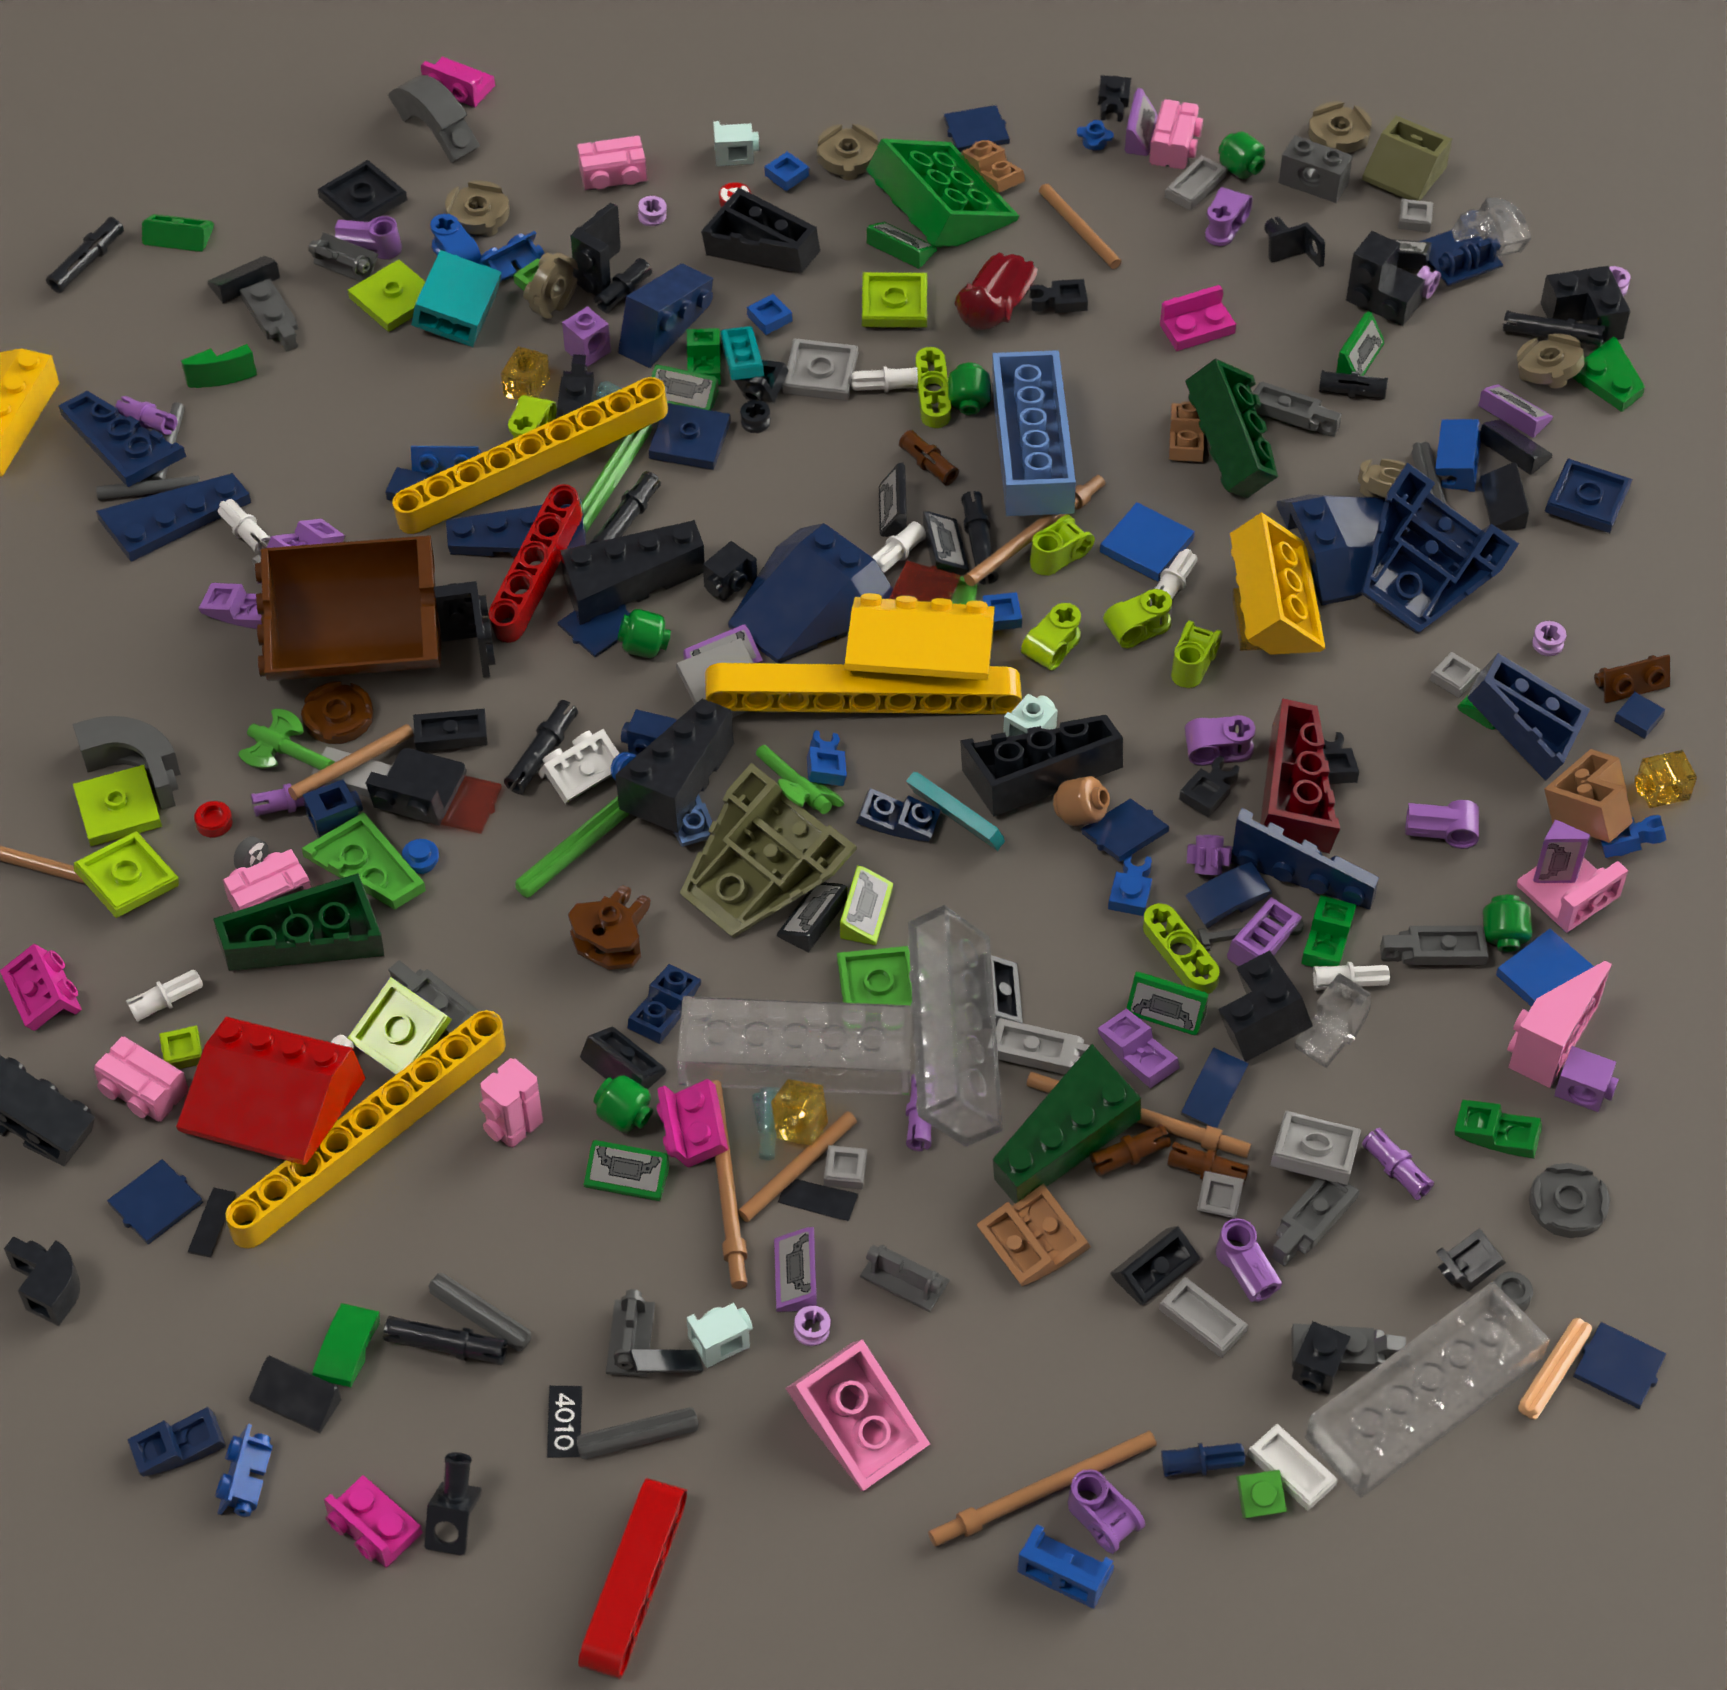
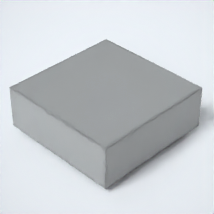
[1398,199,1433,232]
[1430,652,1481,698]
[824,1145,867,1190]
[1197,1171,1244,1218]

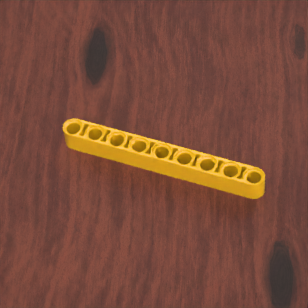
[392,377,668,534]
[705,663,1022,714]
[225,1010,506,1249]

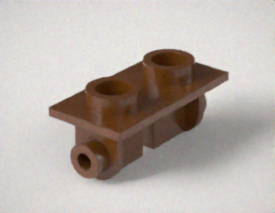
[1594,654,1670,703]

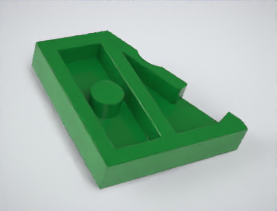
[1572,336,1645,412]

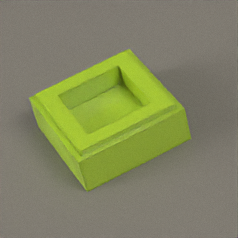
[159,1025,202,1069]

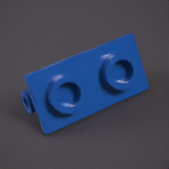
[479,231,544,282]
[410,446,481,477]
[215,1424,273,1517]

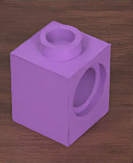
[562,306,611,367]
[1554,1046,1619,1112]

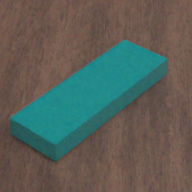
[720,326,764,380]
[906,771,1005,851]

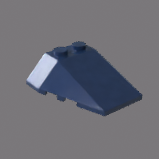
[1361,463,1519,634]
[1276,494,1386,606]
[728,523,898,664]

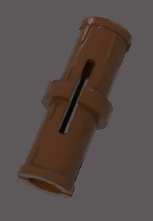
[899,430,959,486]
[1090,1124,1171,1177]
[1167,1142,1250,1189]

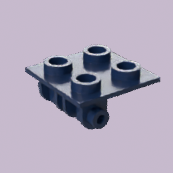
[1420,224,1503,286]

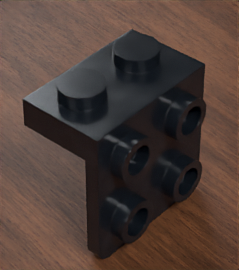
[570,203,621,295]
[434,581,496,678]
[365,748,467,826]

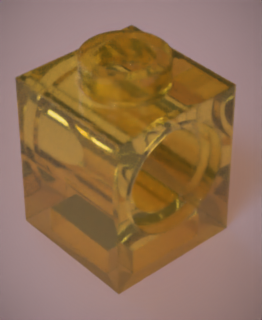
[501,346,550,400]
[1635,750,1697,808]
[771,1079,829,1145]

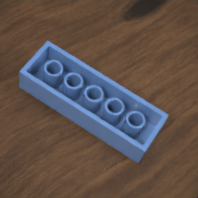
[992,350,1076,516]

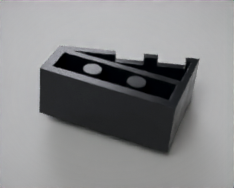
[701,188,821,273]
[0,1055,95,1166]

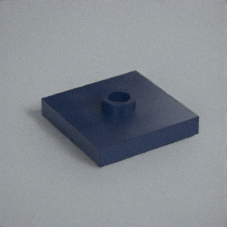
[648,403,731,470]
[1545,458,1633,533]

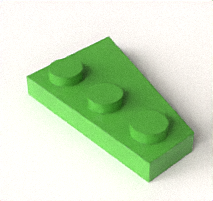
[302,812,426,909]

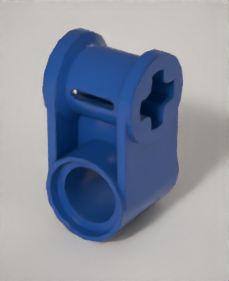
[430,214,481,264]

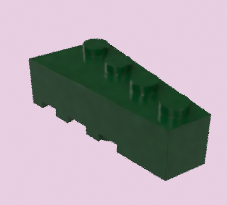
[1185,358,1278,498]
[213,873,385,971]
[992,1044,1141,1204]

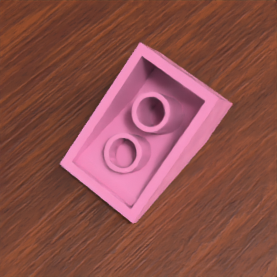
[1507,961,1612,1088]
[786,1339,930,1491]

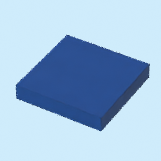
[1100,502,1195,582]
[1496,929,1594,1007]

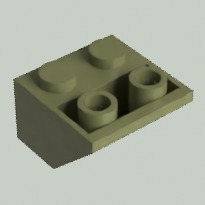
[1362,115,1452,201]

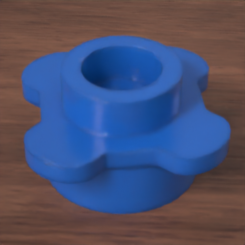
[1077,120,1114,151]

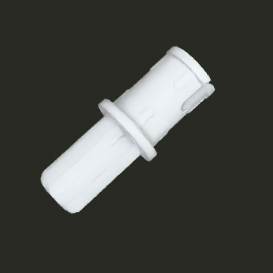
[852,366,918,393]
[218,499,270,555]
[872,521,926,573]
[1150,549,1197,605]
[1313,962,1390,992]
[126,970,203,1022]

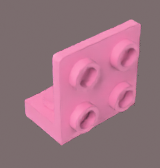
[1517,858,1628,933]

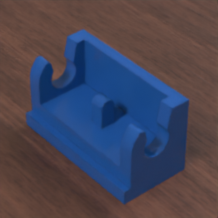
[1435,419,1481,492]
[1017,1525,1114,1609]

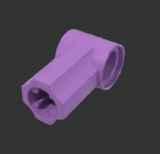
[335,216,402,259]
[1405,800,1479,848]
[1216,1218,1282,1302]

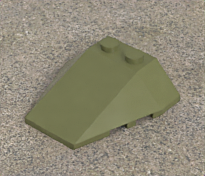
[680,763,857,938]

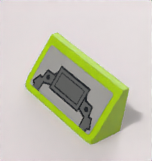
[840,865,893,945]

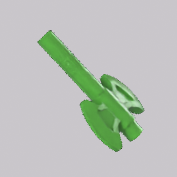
[238,708,335,770]
[756,745,845,814]

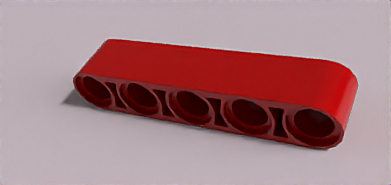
[488,484,583,643]
[578,1478,687,1679]

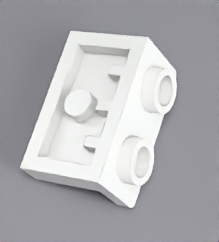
[538,729,620,804]

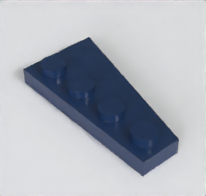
[58,391,186,487]
[96,473,251,562]
[446,499,587,557]
[1231,808,1379,910]

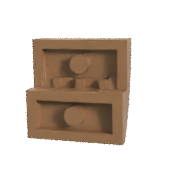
[976,1184,1091,1286]

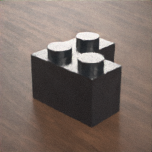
[1346,231,1425,326]
[1540,265,1630,342]
[1218,950,1313,1062]

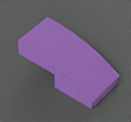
[267,519,345,548]
[198,583,262,629]
[1098,1008,1179,1088]

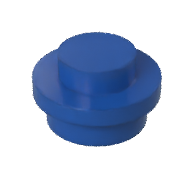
[402,839,439,874]

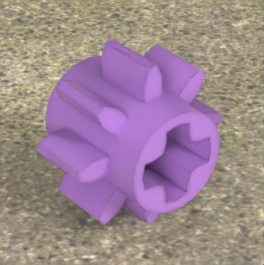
[1186,835,1232,875]

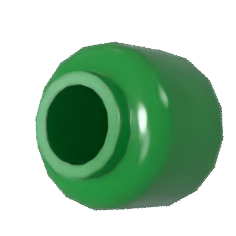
[1218,131,1266,179]
[948,362,991,415]
[617,609,671,659]
[1482,894,1532,952]
[593,1075,653,1133]

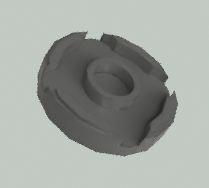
[1529,1163,1610,1238]

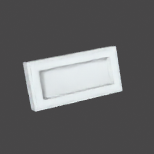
[1247,1424,1338,1511]

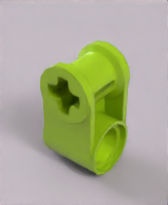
[508,395,557,438]
[1030,515,1095,576]
[1103,589,1172,648]
[1021,603,1081,671]
[1171,620,1223,688]

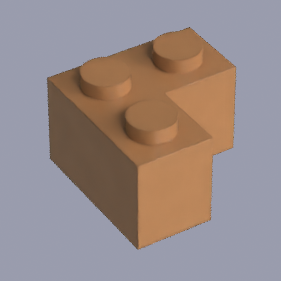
[1544,749,1633,843]

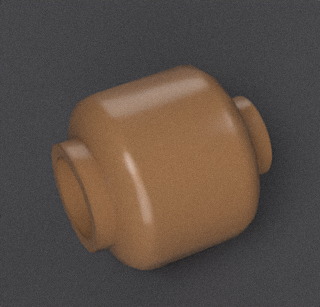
[1053,776,1110,827]

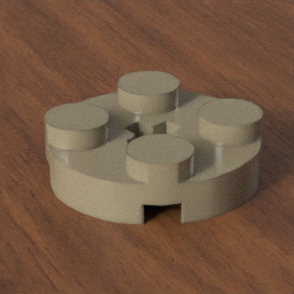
[1308,101,1371,153]
[817,124,878,180]
[445,181,510,237]
[523,252,578,318]
[1517,334,1585,388]
[1357,459,1418,498]

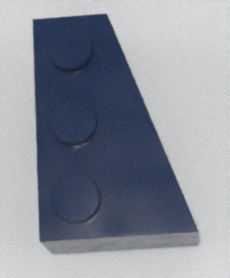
[618,263,713,368]
[1467,653,1590,781]

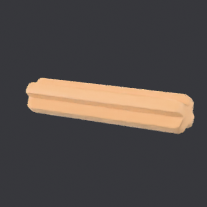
[1518,1318,1592,1419]

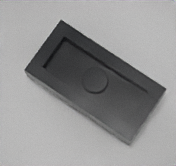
[413,708,488,751]

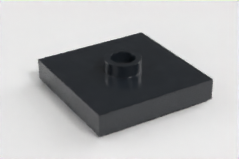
[317,160,407,222]

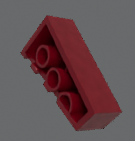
[1260,698,1340,854]

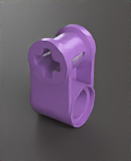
[1205,187,1253,246]
[1184,715,1255,766]
[1068,1469,1145,1553]

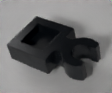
[1098,75,1131,122]
[1029,279,1088,313]
[1323,732,1359,784]
[1179,756,1240,818]

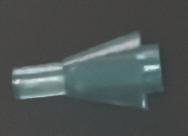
[752,1087,790,1160]

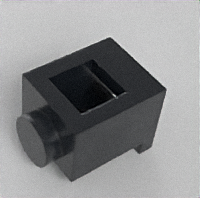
[703,541,757,601]

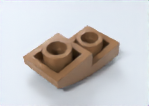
[962,140,1025,193]
[1169,402,1204,462]

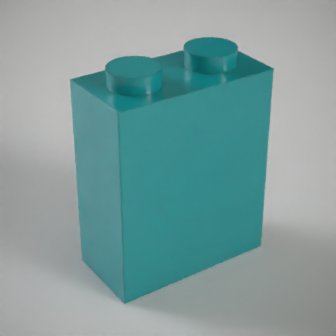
[411,250,502,347]

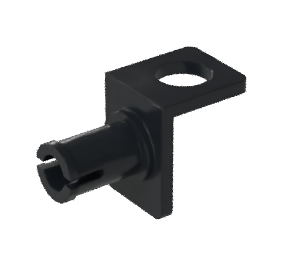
[1264,216,1325,268]
[424,1452,482,1555]

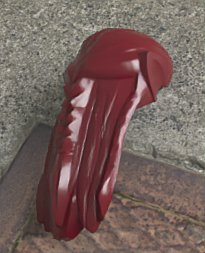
[954,252,1038,330]

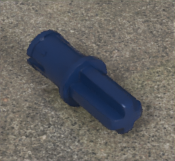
[1161,1443,1245,1477]

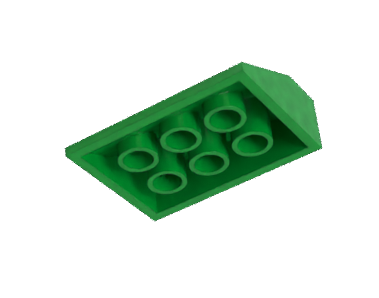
[866,139,1019,247]

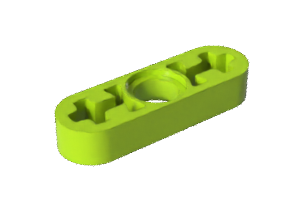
[915,347,951,428]
[1143,903,1220,994]

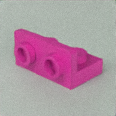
[421,56,495,107]
[1160,285,1236,351]
[0,944,82,1031]
[657,1079,729,1168]
[324,1475,423,1568]

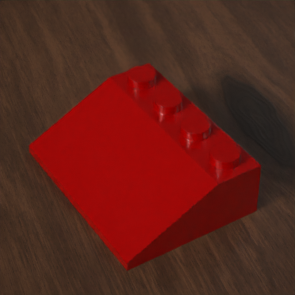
[176,1017,366,1166]

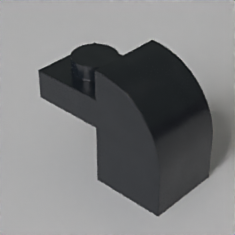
[4,1236,80,1326]

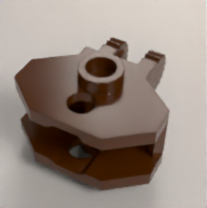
[568,885,651,970]

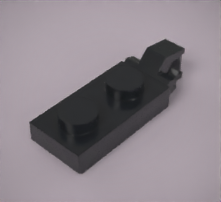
[555,354,595,419]

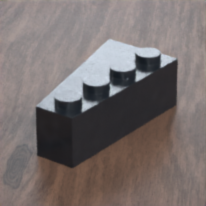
[560,520,705,625]
[615,698,734,833]
[960,714,1123,817]

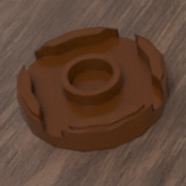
[301,681,373,744]

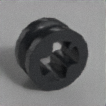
[740,400,771,433]

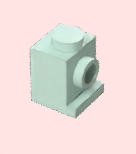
[713,121,759,166]
[1003,694,1058,737]
[687,1303,753,1368]

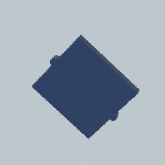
[944,105,1010,152]
[557,604,630,657]
[1081,798,1169,862]
[107,1159,203,1245]
[1573,1322,1667,1409]

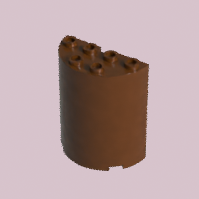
[255,535,442,681]

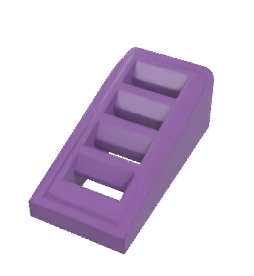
[1227,897,1302,966]

